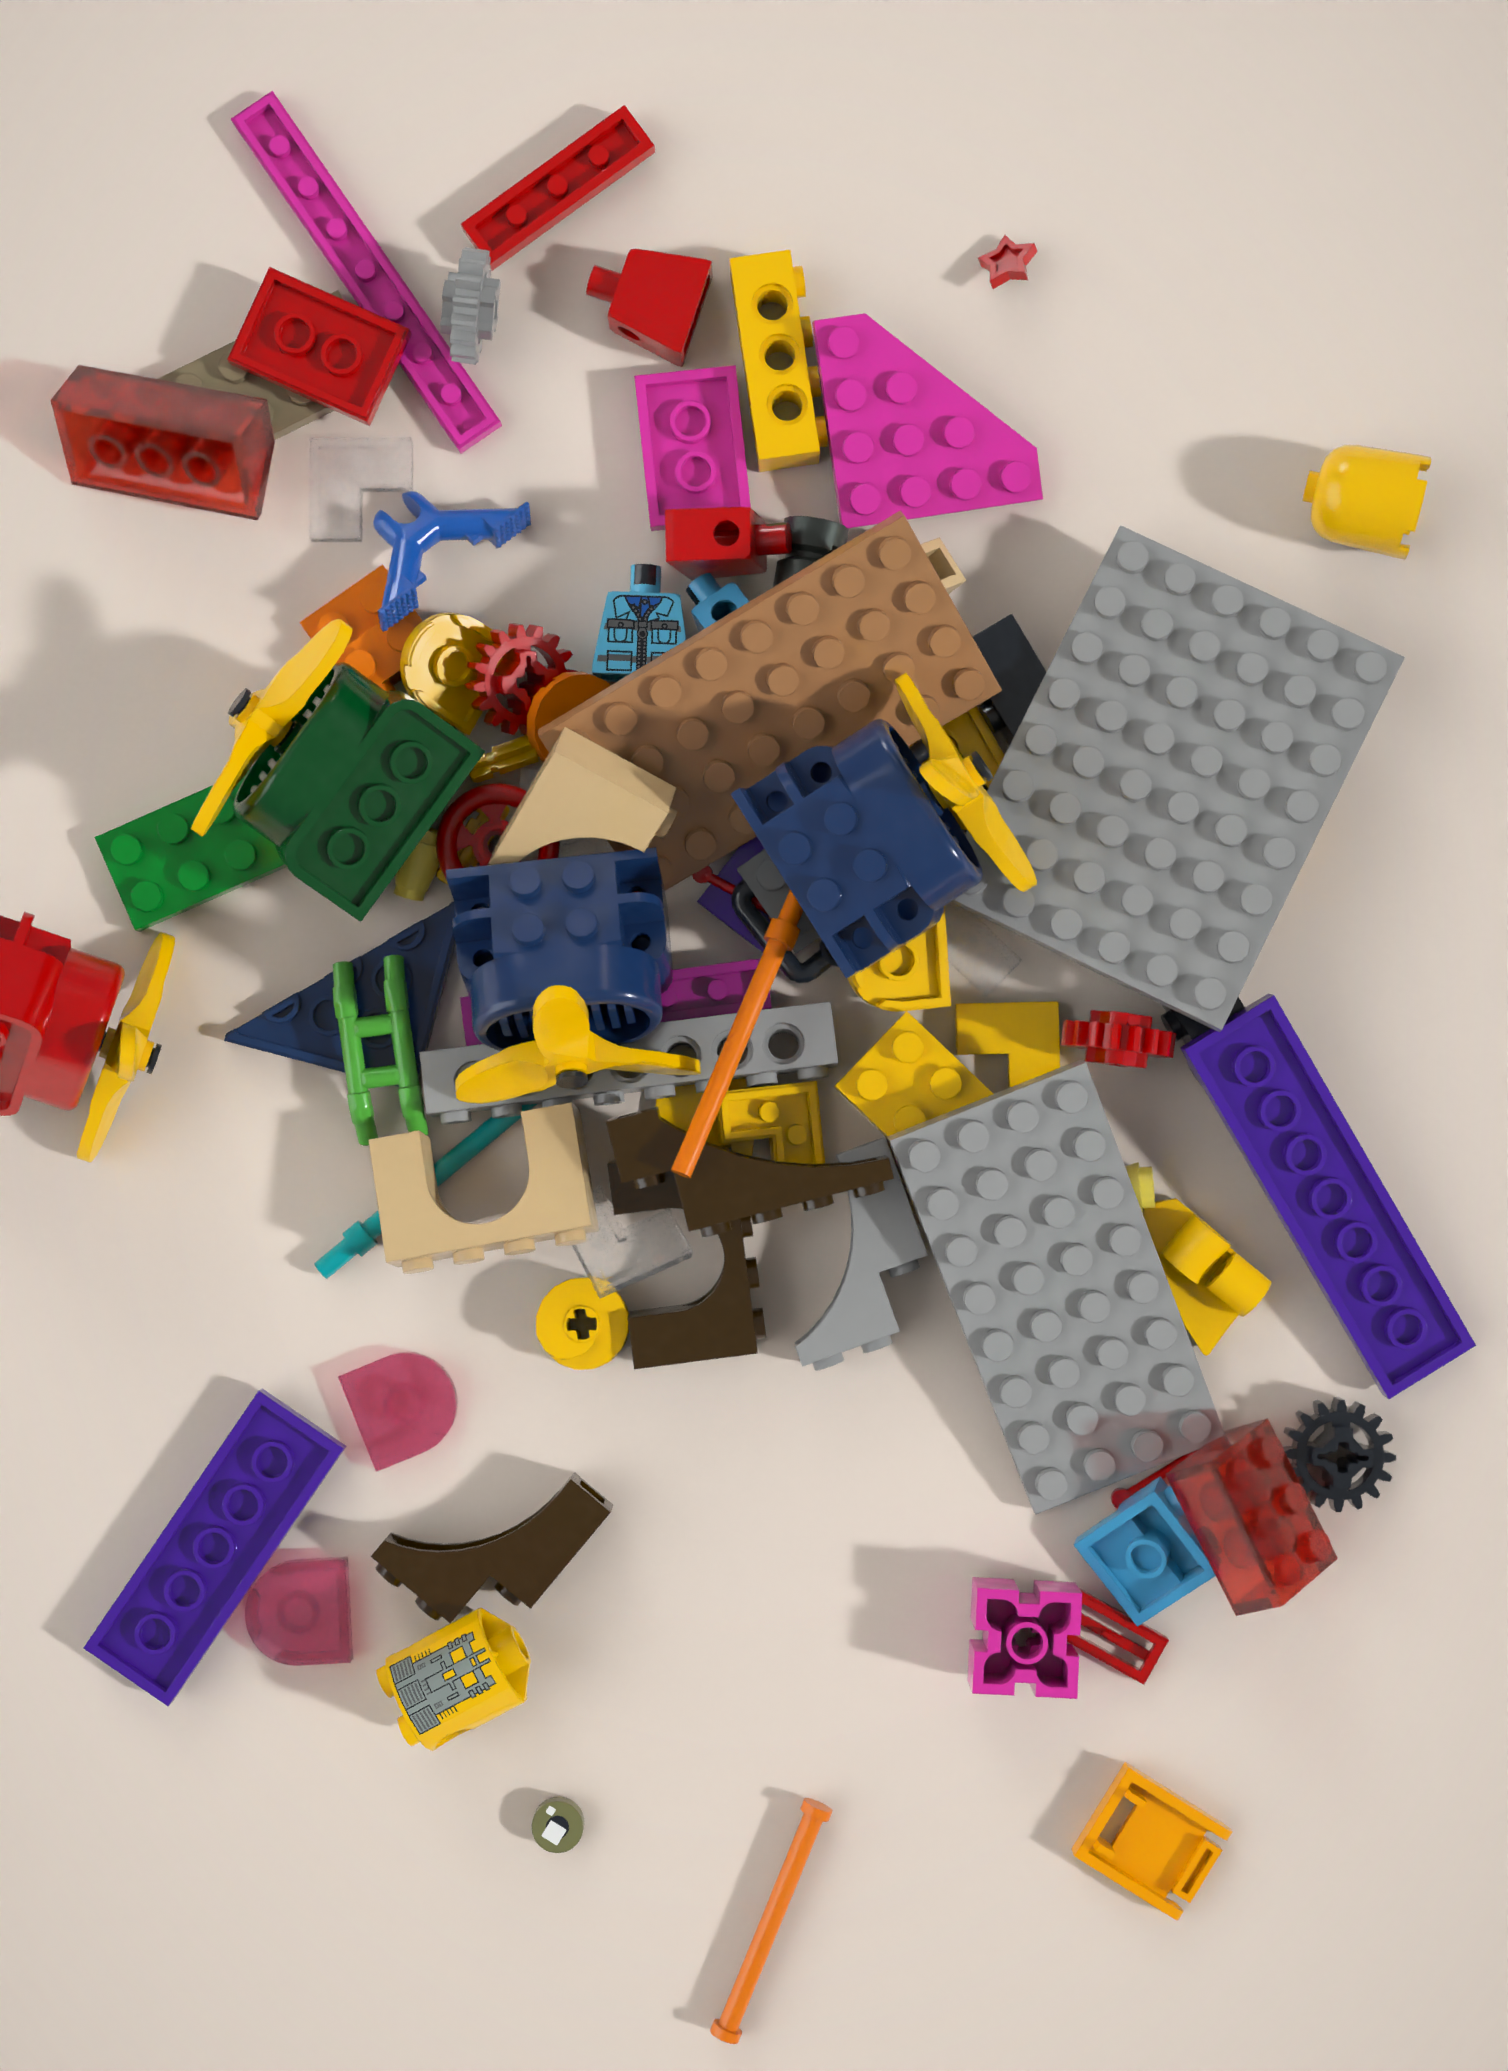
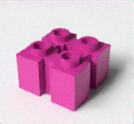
[967,1577,1082,1699]

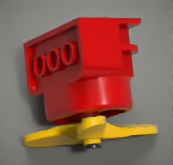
[0,912,175,1163]

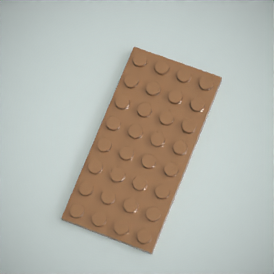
[538,510,1002,892]

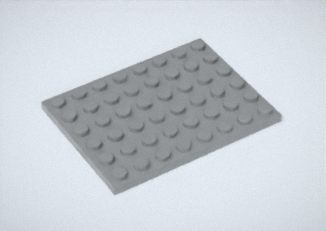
[951,525,1405,1032]

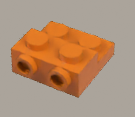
[299,564,423,691]

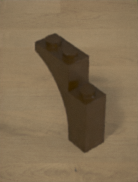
[371,1472,613,1624]

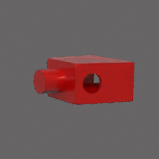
[586,248,713,367]
[665,507,792,581]

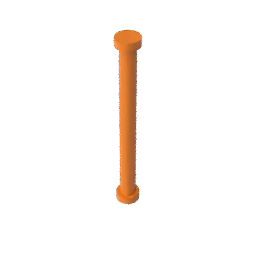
[710,1798,833,2044]

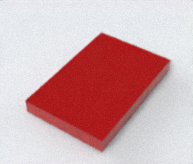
[227,267,412,426]

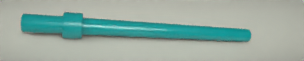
[314,1104,537,1279]

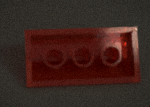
[50,365,275,520]

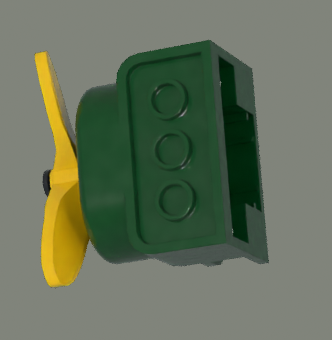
[191,619,485,922]

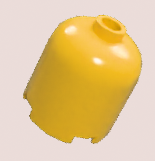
[1302,445,1432,560]

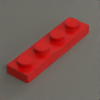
[460,105,655,271]

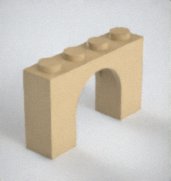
[368,1102,599,1274]

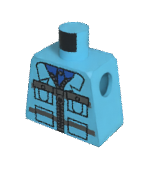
[592,564,686,682]

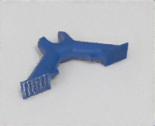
[373,491,531,632]

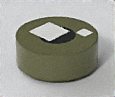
[532,1797,584,1853]

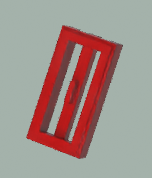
[1067,1587,1169,1685]

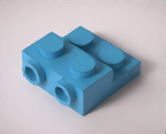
[1074,1476,1224,1627]

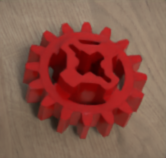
[465,623,578,735]
[1061,1010,1176,1069]

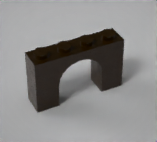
[607,1144,766,1369]

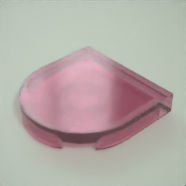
[338,1352,458,1472]
[245,1556,353,1666]

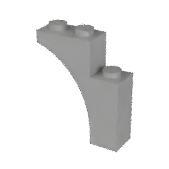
[795,1137,928,1371]

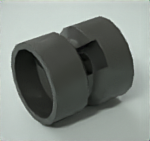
[773,516,849,587]

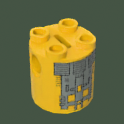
[376,1607,531,1751]

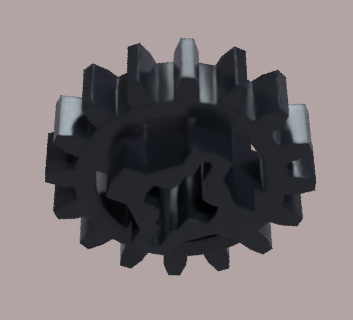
[1279,1397,1396,1512]

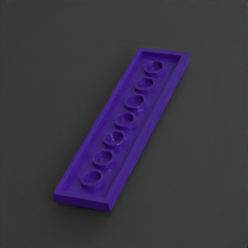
[1180,993,1476,1399]

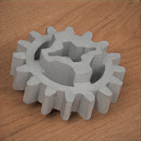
[440,247,501,365]

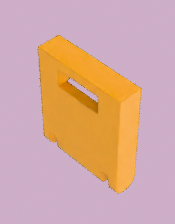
[1071,1762,1233,1920]

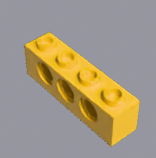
[729,250,828,472]

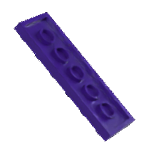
[83,1388,347,1706]

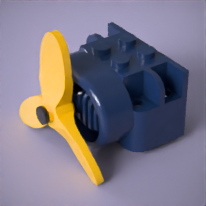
[731,673,1037,978]
[446,847,701,1104]

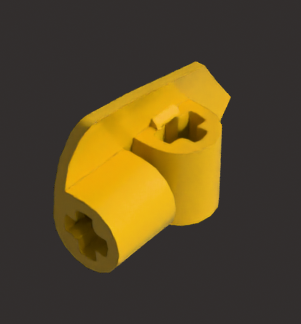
[1143,1198,1271,1356]

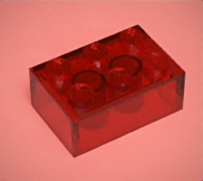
[1165,1418,1338,1616]

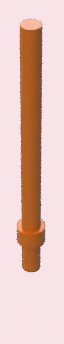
[671,890,803,1178]

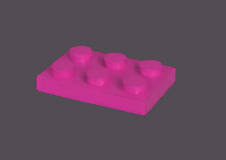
[634,365,751,531]

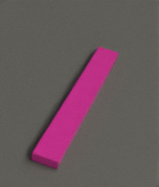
[231,91,502,454]

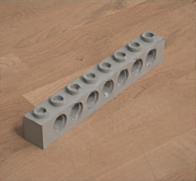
[419,1001,838,1125]

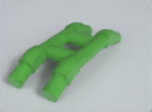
[333,955,429,1146]

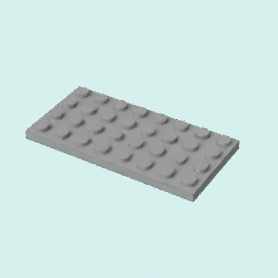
[887,1059,1226,1515]

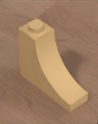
[488,727,677,865]

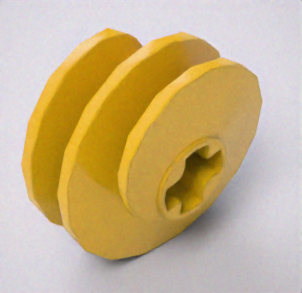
[536,1277,629,1370]

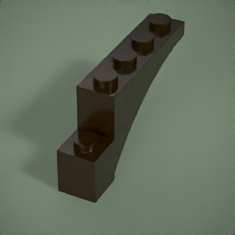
[606,1106,894,1237]

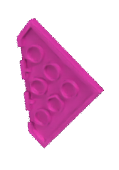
[812,313,1043,528]

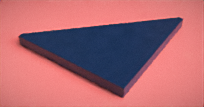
[224,901,456,1087]

